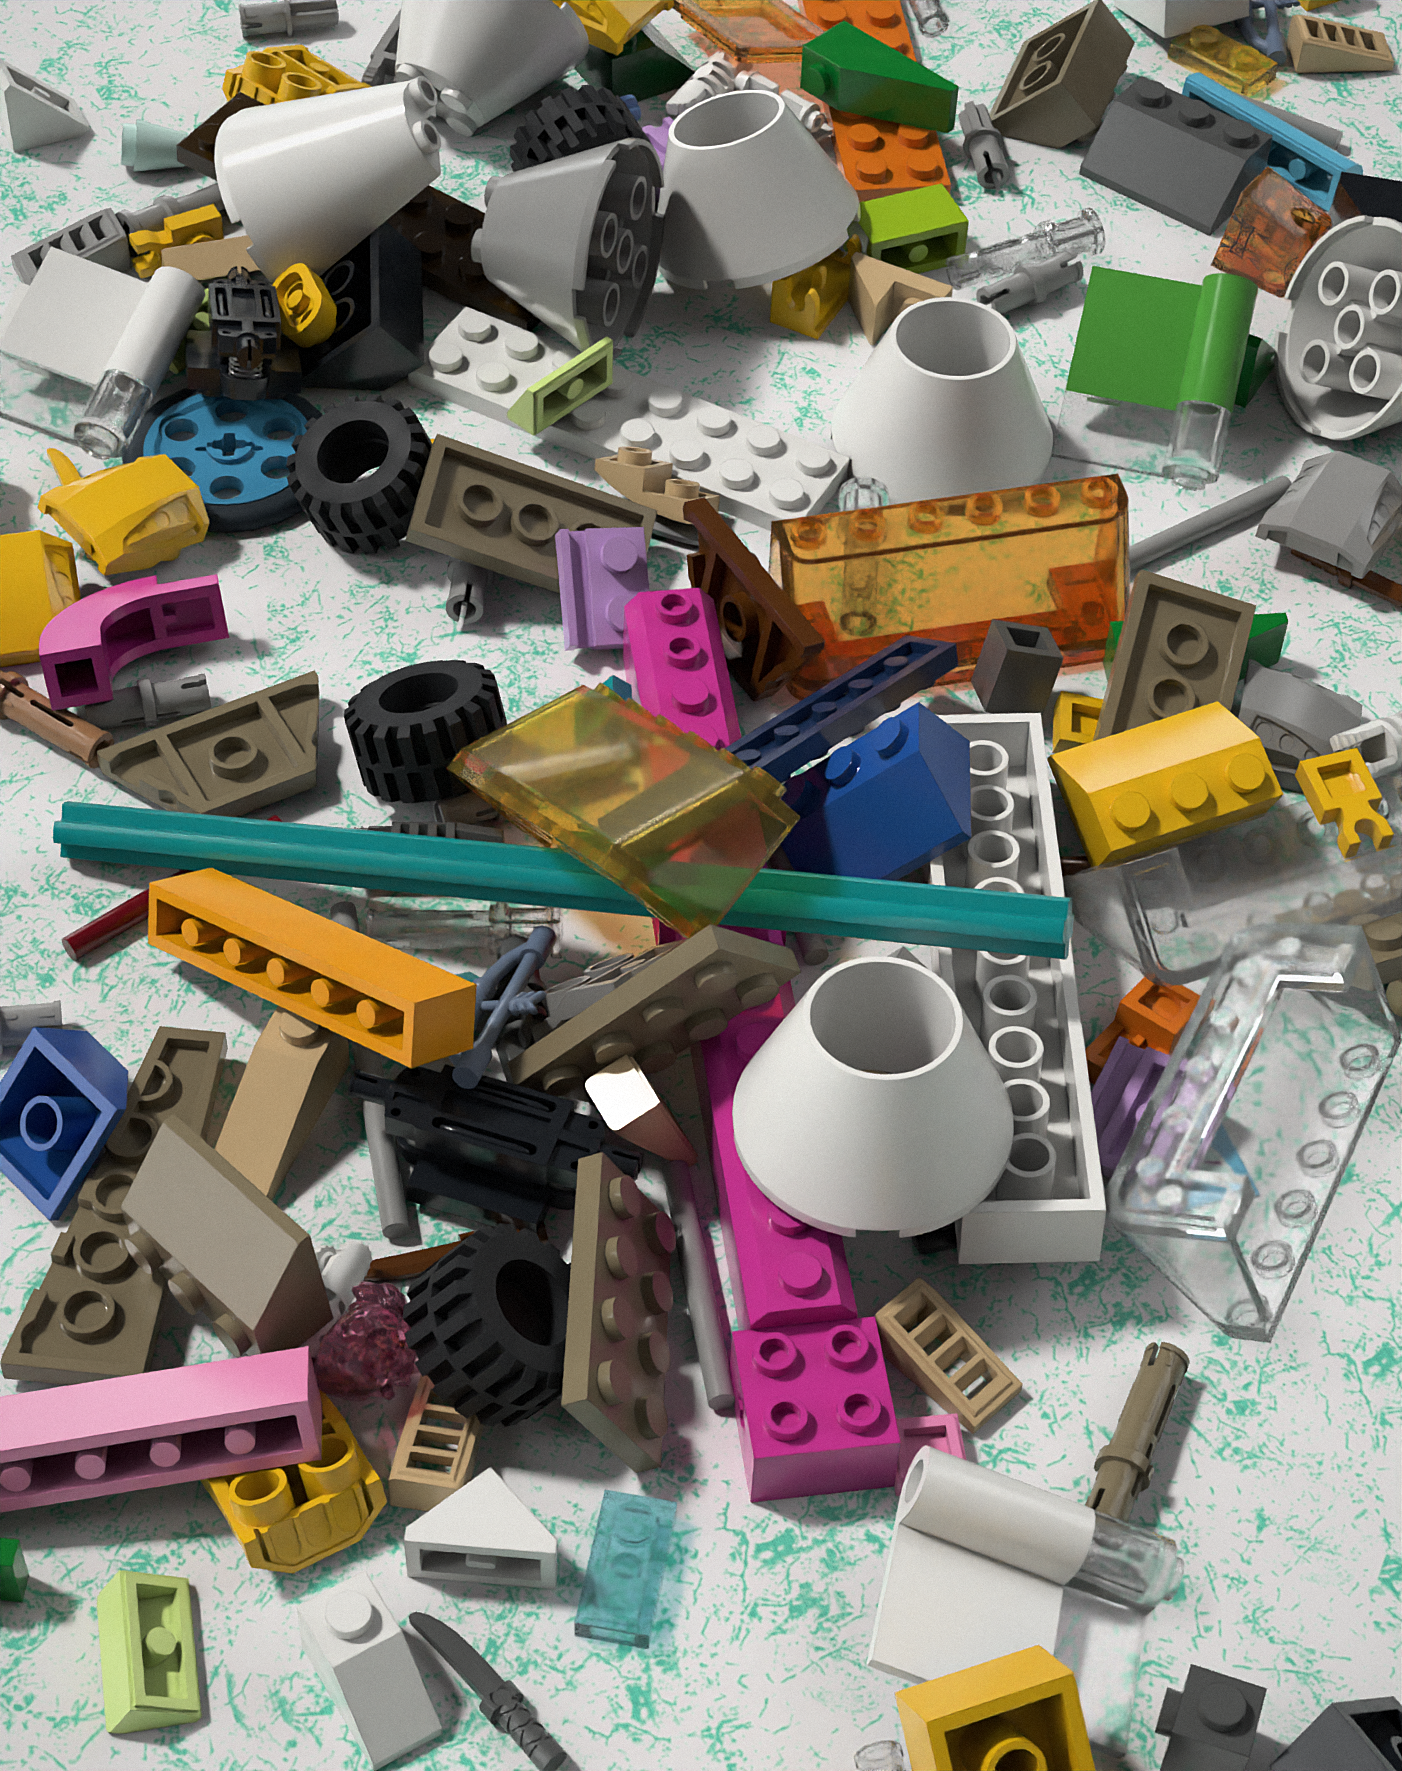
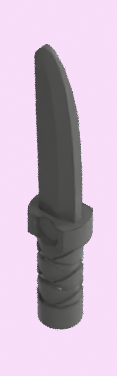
[409,1612,567,1771]

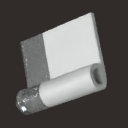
[0,246,205,460]
[866,1445,1184,1759]

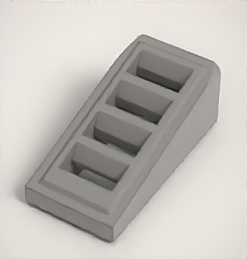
[11,208,131,286]

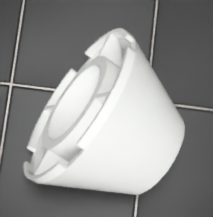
[657,90,861,290]
[831,297,1053,518]
[732,956,1014,1238]

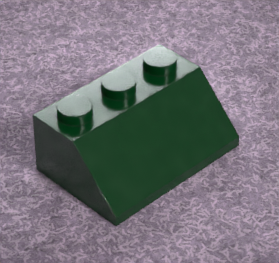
[574,22,696,102]

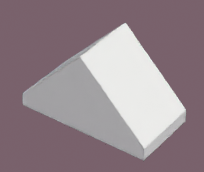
[0,59,90,153]
[404,1467,557,1589]

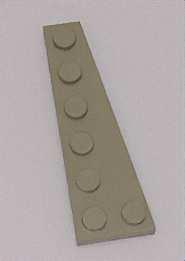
[0,1026,228,1385]

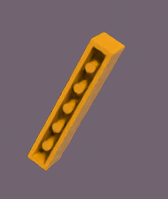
[148,867,477,1068]

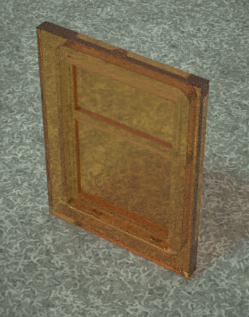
[672,0,825,64]

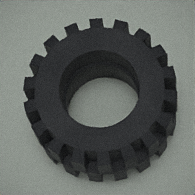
[510,85,651,172]
[286,394,432,555]
[344,660,513,803]
[403,1224,571,1427]

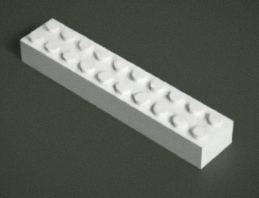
[922,713,1106,1264]

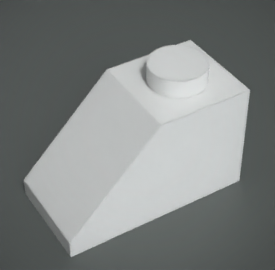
[296,1570,442,1771]

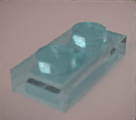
[574,1489,677,1650]

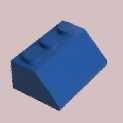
[776,702,971,881]

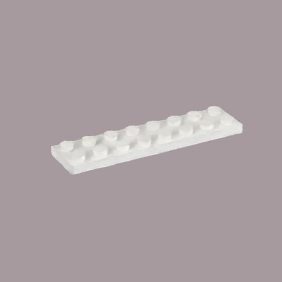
[408,307,851,542]

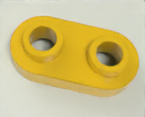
[272,263,337,348]

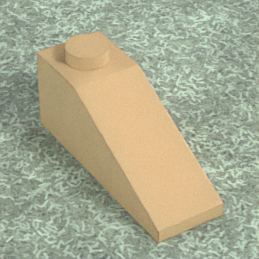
[215,1006,350,1201]

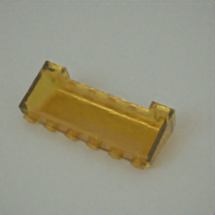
[446,682,801,940]

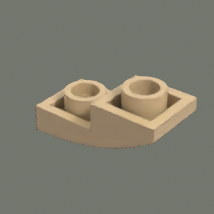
[594,446,720,525]

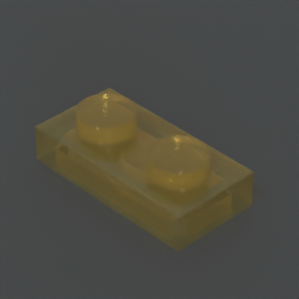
[1167,25,1278,98]

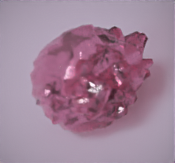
[311,1281,419,1402]

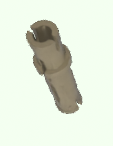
[1085,1342,1190,1542]

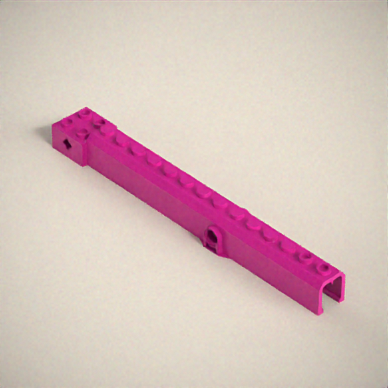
[623,588,901,1503]

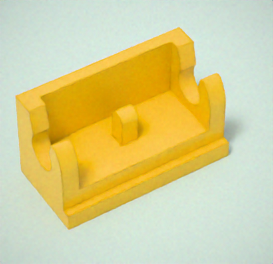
[770,234,862,339]

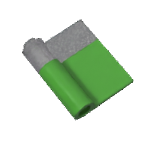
[1051,266,1258,491]

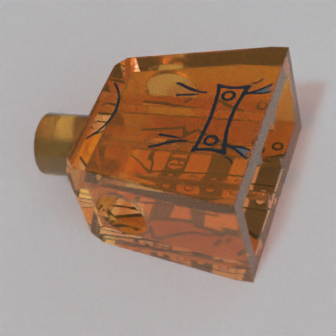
[1211,166,1333,298]

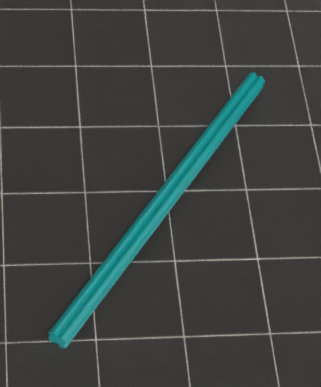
[53,801,1074,960]

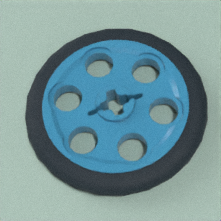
[122,388,323,533]

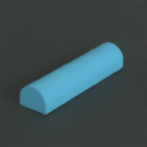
[1182,72,1363,212]

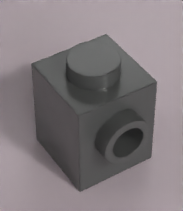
[971,619,1064,719]
[1155,1664,1267,1771]

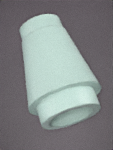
[121,119,189,172]

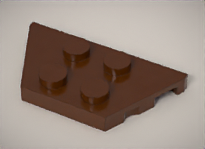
[683,497,826,701]

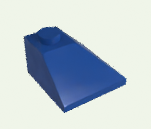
[0,1027,128,1221]

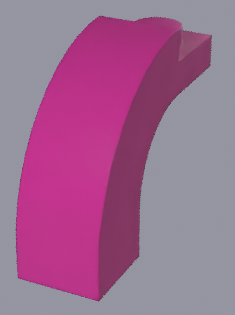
[39,574,229,711]

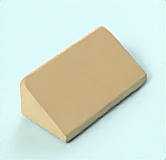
[161,235,261,281]

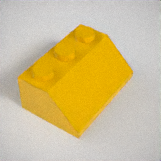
[1047,701,1284,873]

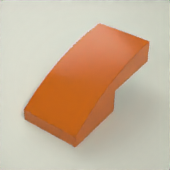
[1085,968,1208,1085]

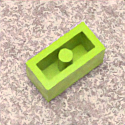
[842,183,969,274]

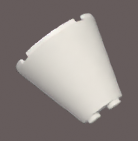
[215,76,441,284]

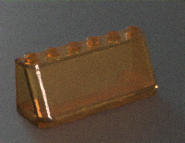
[768,473,1130,701]

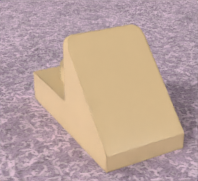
[848,252,953,345]

